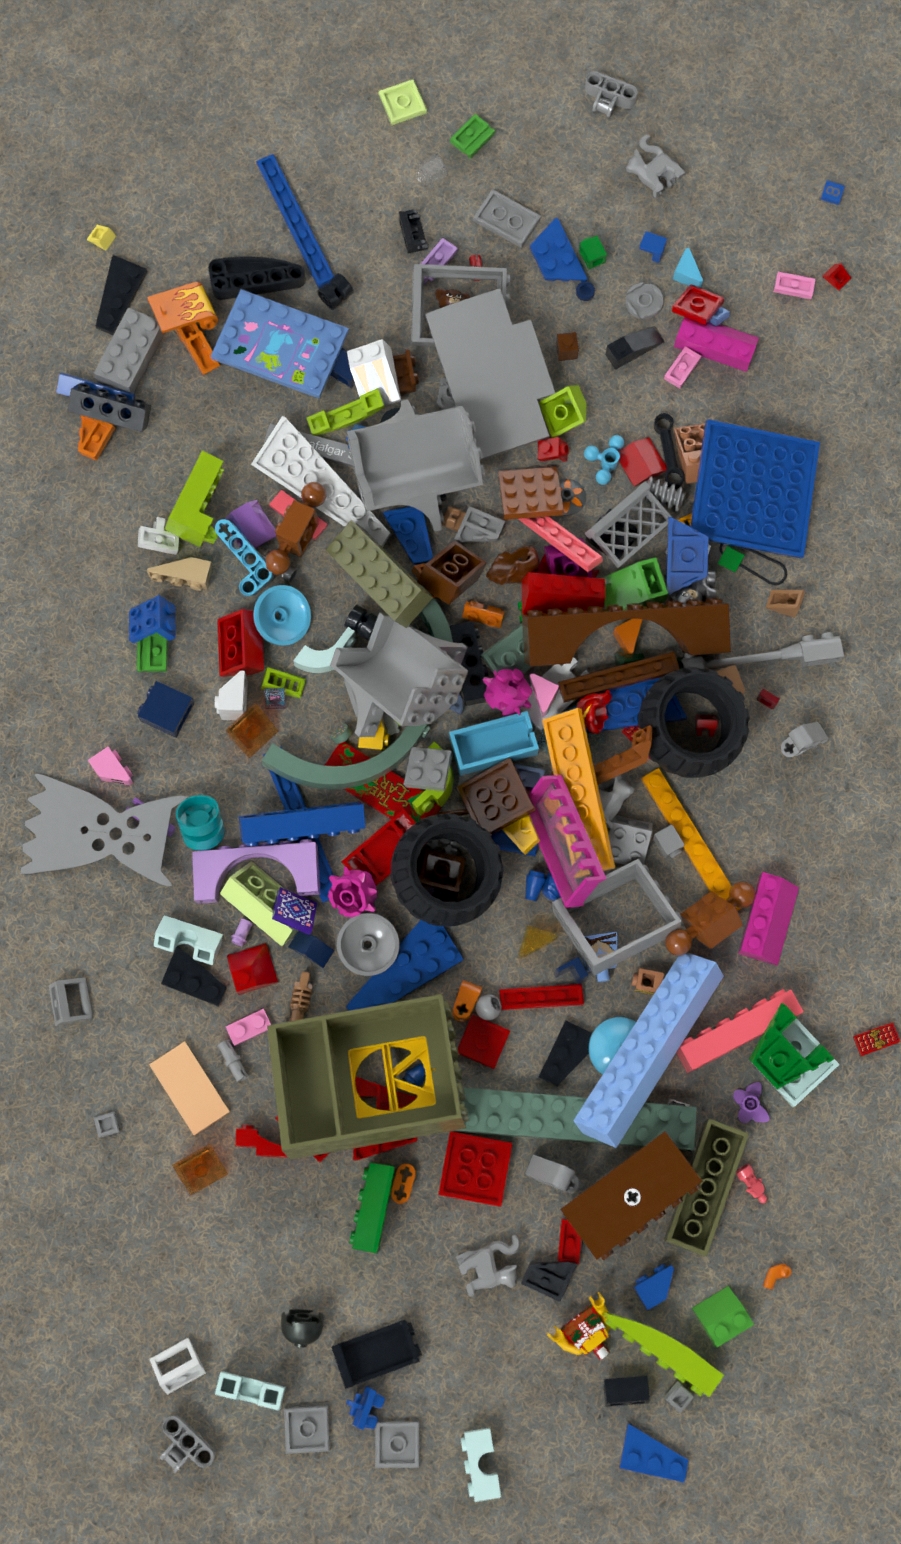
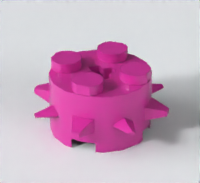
[483,669,533,716]
[328,867,377,917]

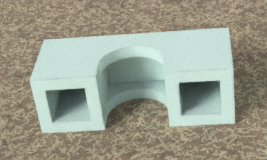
[154,916,223,965]
[215,1371,286,1410]
[461,1428,501,1502]

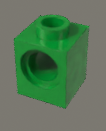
[579,236,607,270]

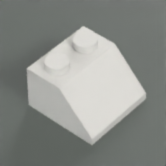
[215,671,248,721]

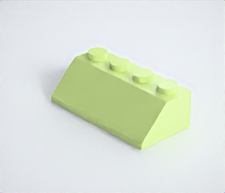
[220,861,298,946]

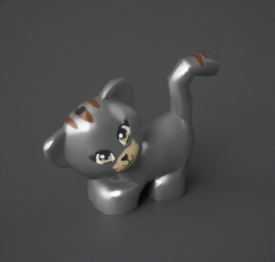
[669,570,716,604]

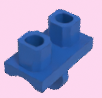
[346,1386,385,1430]

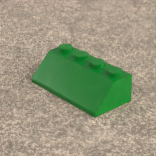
[349,1163,395,1254]

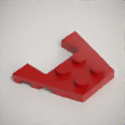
[353,1077,417,1161]

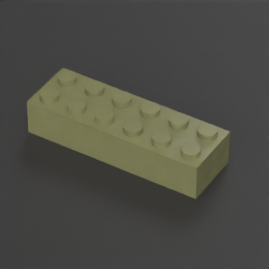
[326,520,433,628]
[664,1119,749,1257]

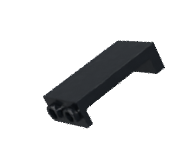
[331,1319,422,1389]

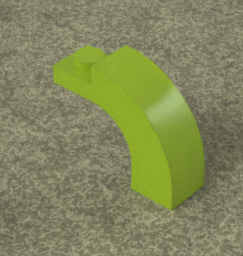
[412,742,454,816]

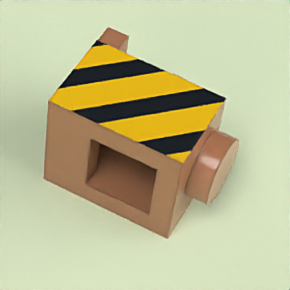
[631,968,664,995]

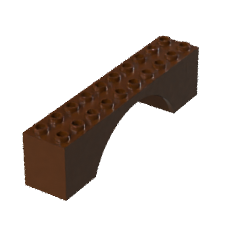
[522,598,731,666]

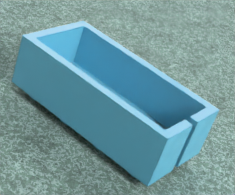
[449,711,539,776]

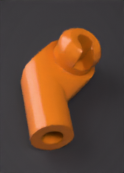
[763,1264,792,1290]

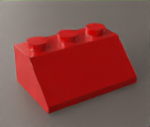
[217,609,264,677]

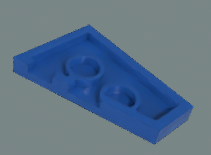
[383,507,433,565]
[619,1423,688,1483]

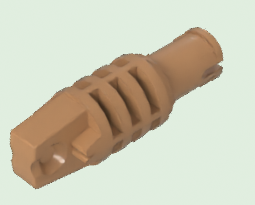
[290,972,313,1021]

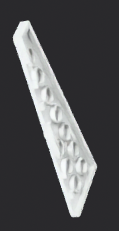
[251,416,391,547]

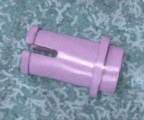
[231,919,253,947]

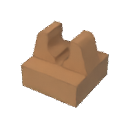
[441,506,466,532]

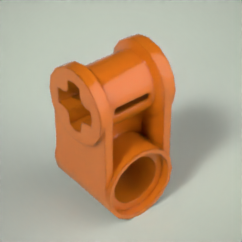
[452,980,483,1022]

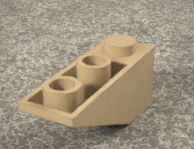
[147,557,213,591]

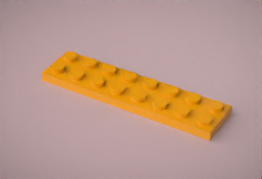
[542,708,615,878]

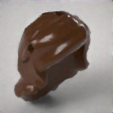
[486,547,539,585]

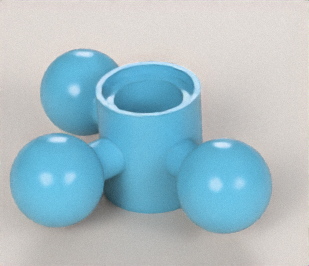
[584,435,624,485]

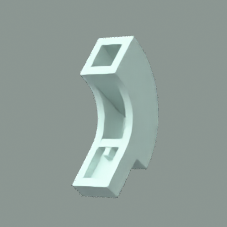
[293,627,356,673]

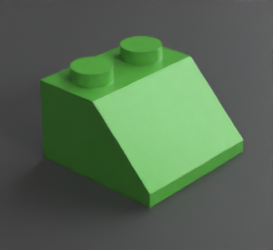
[692,1286,754,1347]

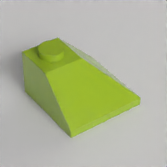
[538,385,586,438]

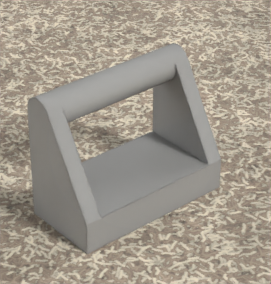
[49,978,93,1026]

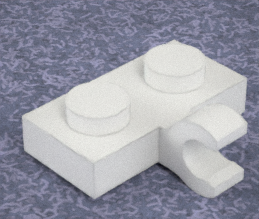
[138,517,179,555]

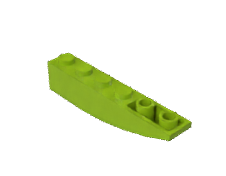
[602,1312,724,1397]

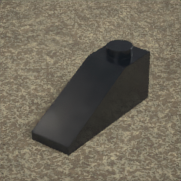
[605,327,664,370]

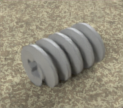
[646,476,686,512]

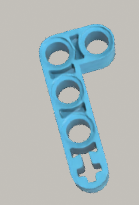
[215,519,274,596]

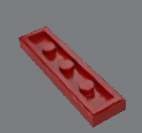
[499,984,584,1011]

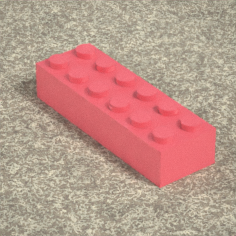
[676,989,804,1074]

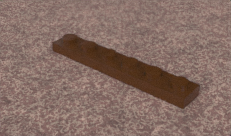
[558,652,680,703]

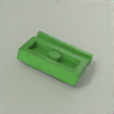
[450,114,495,159]
[137,633,168,672]

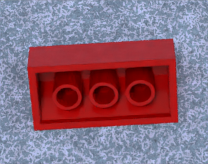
[521,572,605,614]

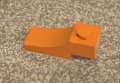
[175,323,220,375]

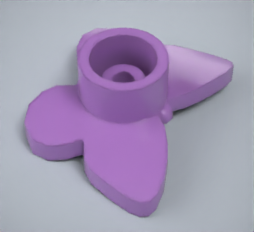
[733,1082,770,1124]

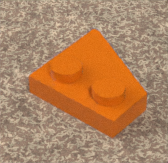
[78,415,116,461]

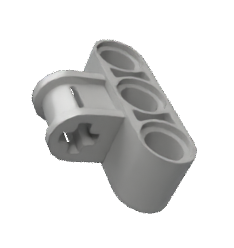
[585,71,637,117]
[781,722,829,757]
[524,1155,579,1193]
[160,1415,216,1473]

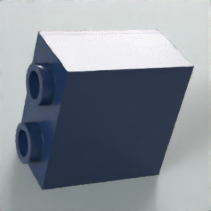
[137,681,194,738]

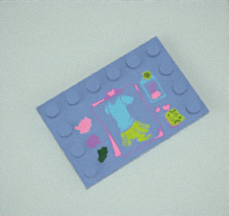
[211,289,349,399]

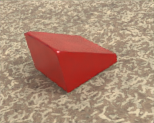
[822,263,851,291]

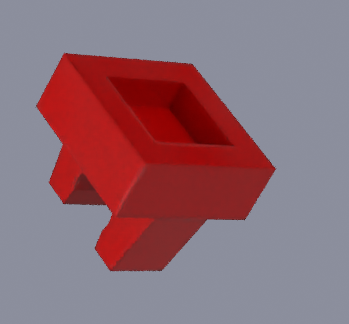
[695,714,718,736]

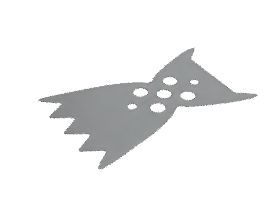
[20,774,187,886]

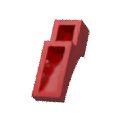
[235,1125,288,1158]

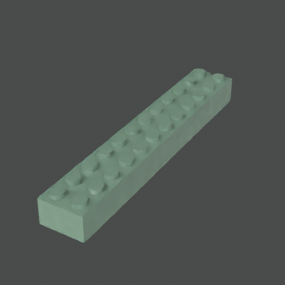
[453,1087,697,1151]

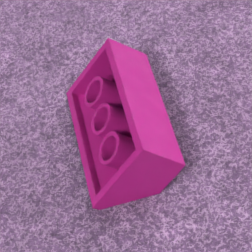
[674,317,759,372]
[738,872,799,966]

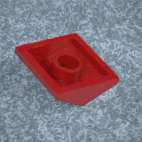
[619,437,667,487]

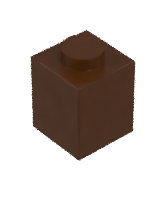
[556,332,579,361]

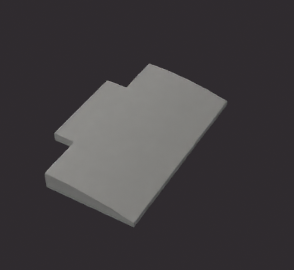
[425,288,555,460]

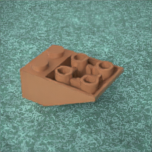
[674,423,705,484]

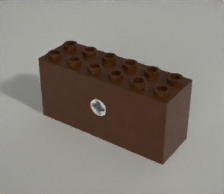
[560,1131,702,1261]

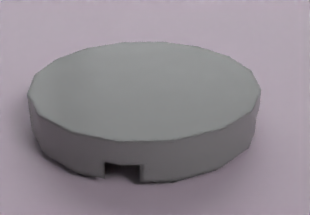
[625,282,663,319]

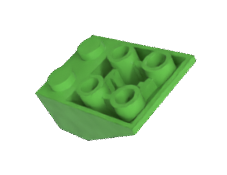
[602,557,668,609]

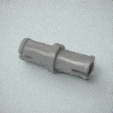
[218,1040,249,1083]

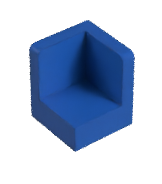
[639,231,667,263]

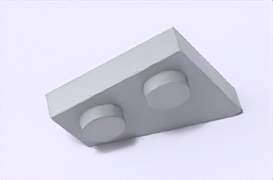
[454,506,505,543]

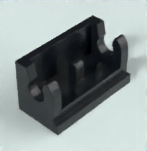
[399,209,428,254]
[603,1376,650,1407]

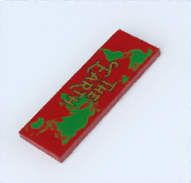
[324,742,443,823]

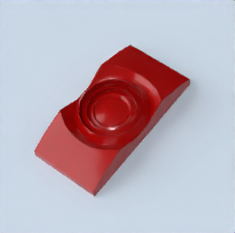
[341,809,427,886]

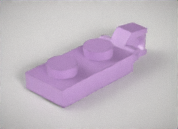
[421,238,458,285]

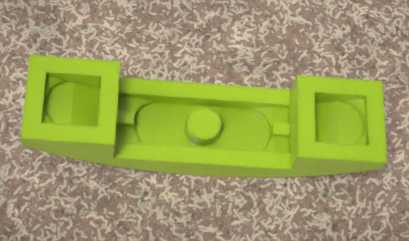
[306,388,385,436]

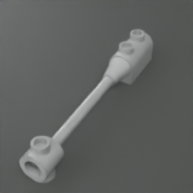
[680,632,844,669]

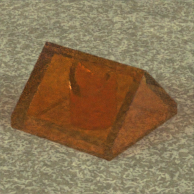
[226,703,278,758]
[172,1144,228,1196]

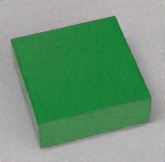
[718,546,745,573]

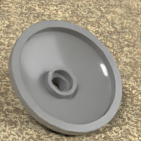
[337,913,399,976]

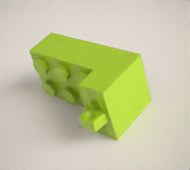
[164,450,224,547]

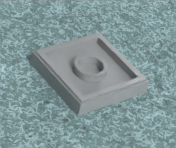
[284,1405,330,1454]
[375,1422,419,1468]

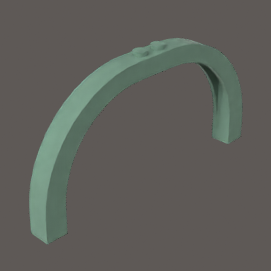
[262,586,453,790]

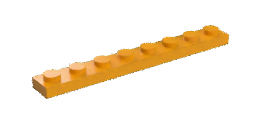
[641,768,742,911]

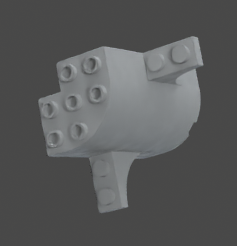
[347,399,485,532]
[330,612,468,737]

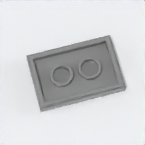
[473,189,541,248]

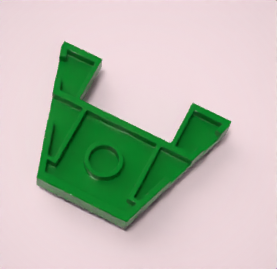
[749,1002,834,1089]

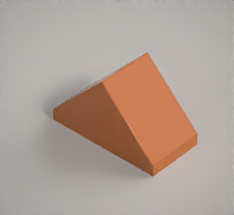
[613,619,642,658]

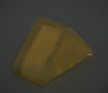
[518,925,557,959]

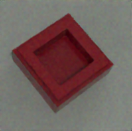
[757,689,780,709]

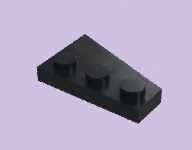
[161,946,227,1007]
[539,1020,592,1086]

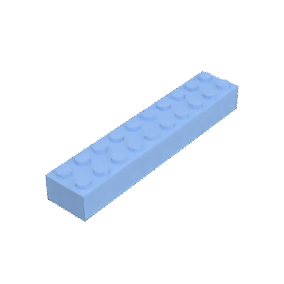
[573,953,724,1148]

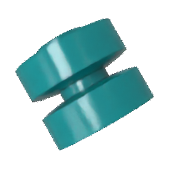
[176,795,225,851]

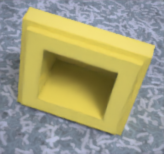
[87,225,116,250]

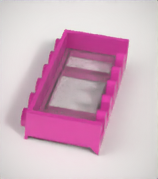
[529,775,607,908]

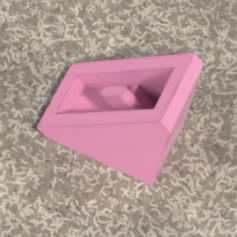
[530,673,559,717]

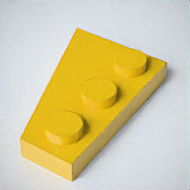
[502,814,540,855]

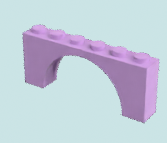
[192,840,320,904]

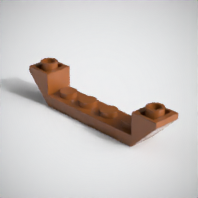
[551,725,653,789]

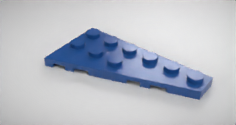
[560,677,687,733]
[346,920,464,1011]

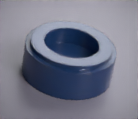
[576,281,595,301]

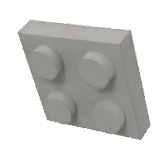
[404,747,452,791]

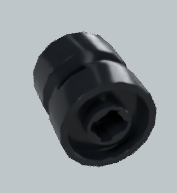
[317,273,354,310]
[344,604,378,641]

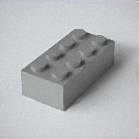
[94,308,165,394]

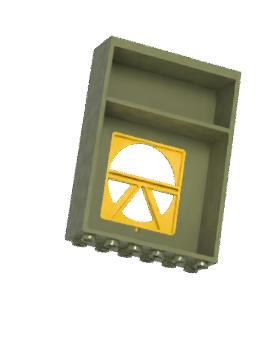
[267,994,469,1160]

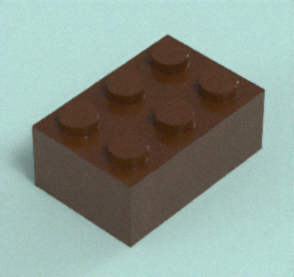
[417,540,487,605]

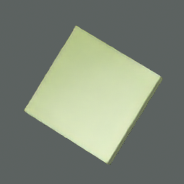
[379,79,427,125]

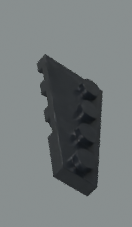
[95,255,148,335]

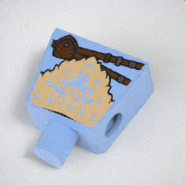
[581,932,617,982]

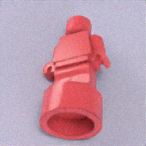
[735,1164,767,1203]

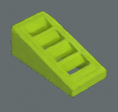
[260,667,306,698]

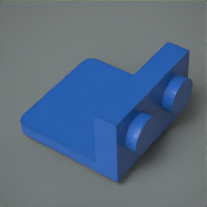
[129,595,176,643]

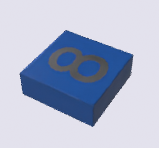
[820,181,845,205]

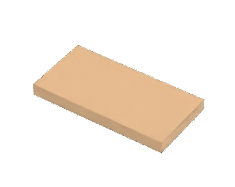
[149,1041,230,1136]

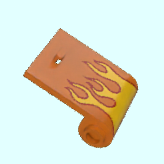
[147,282,218,334]

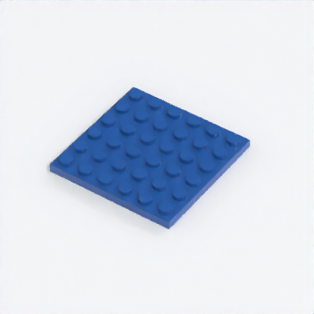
[690,419,820,559]

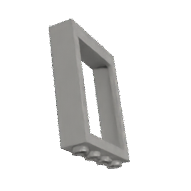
[411,264,510,347]
[552,859,683,976]

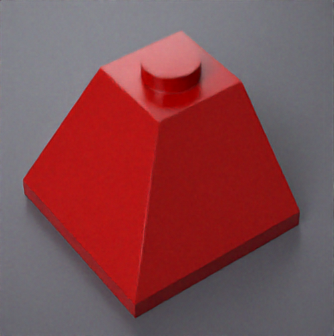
[227,943,278,995]

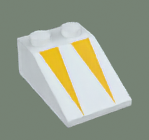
[347,339,401,406]

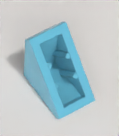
[673,248,703,288]

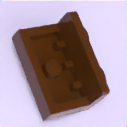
[393,349,419,394]

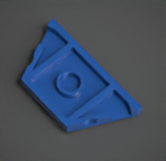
[530,217,587,282]
[666,517,709,595]

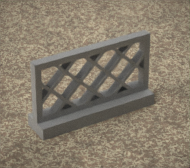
[584,481,671,568]

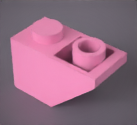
[88,747,133,785]

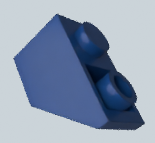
[633,1263,674,1310]

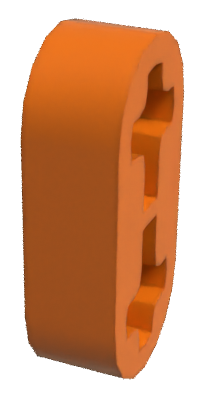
[391,1163,415,1204]

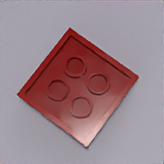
[438,1131,512,1207]

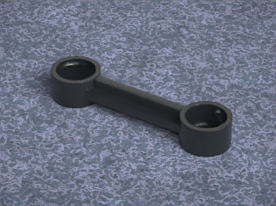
[653,413,685,489]

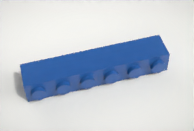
[238,801,366,846]

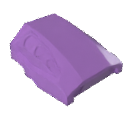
[225,500,277,549]

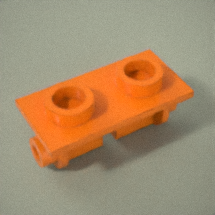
[462,600,505,628]

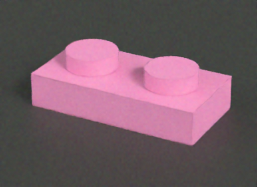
[774,272,815,299]
[664,346,701,389]
[226,1009,271,1046]

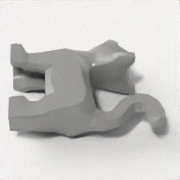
[626,135,685,199]
[598,775,634,828]
[456,1235,521,1297]

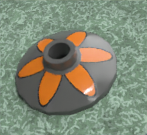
[559,479,586,515]

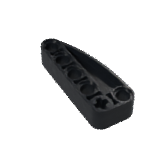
[208,256,306,300]

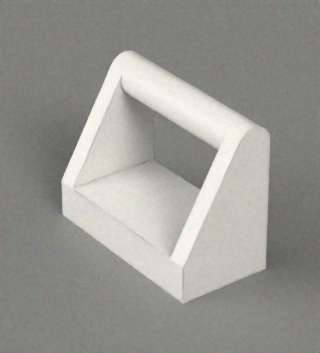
[150,1338,206,1395]

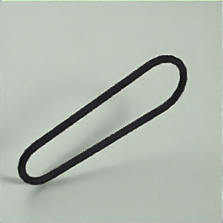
[719,543,787,585]

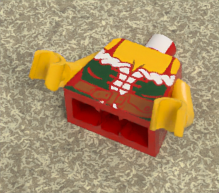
[547,1292,611,1360]

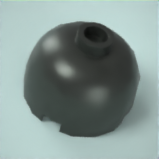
[281,1309,324,1348]

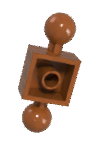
[265,482,326,575]
[665,881,756,956]

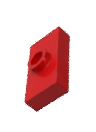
[557,1218,581,1265]

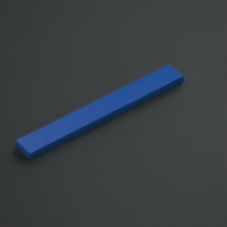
[256,154,334,289]
[263,747,334,903]

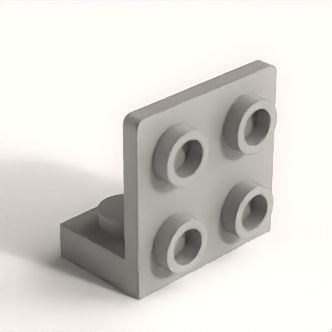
[608,815,653,865]

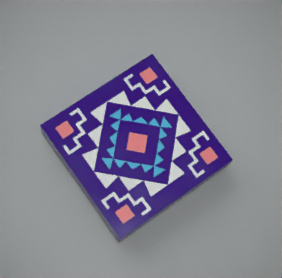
[272,887,317,935]

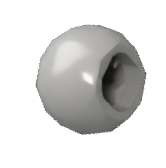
[476,994,501,1020]

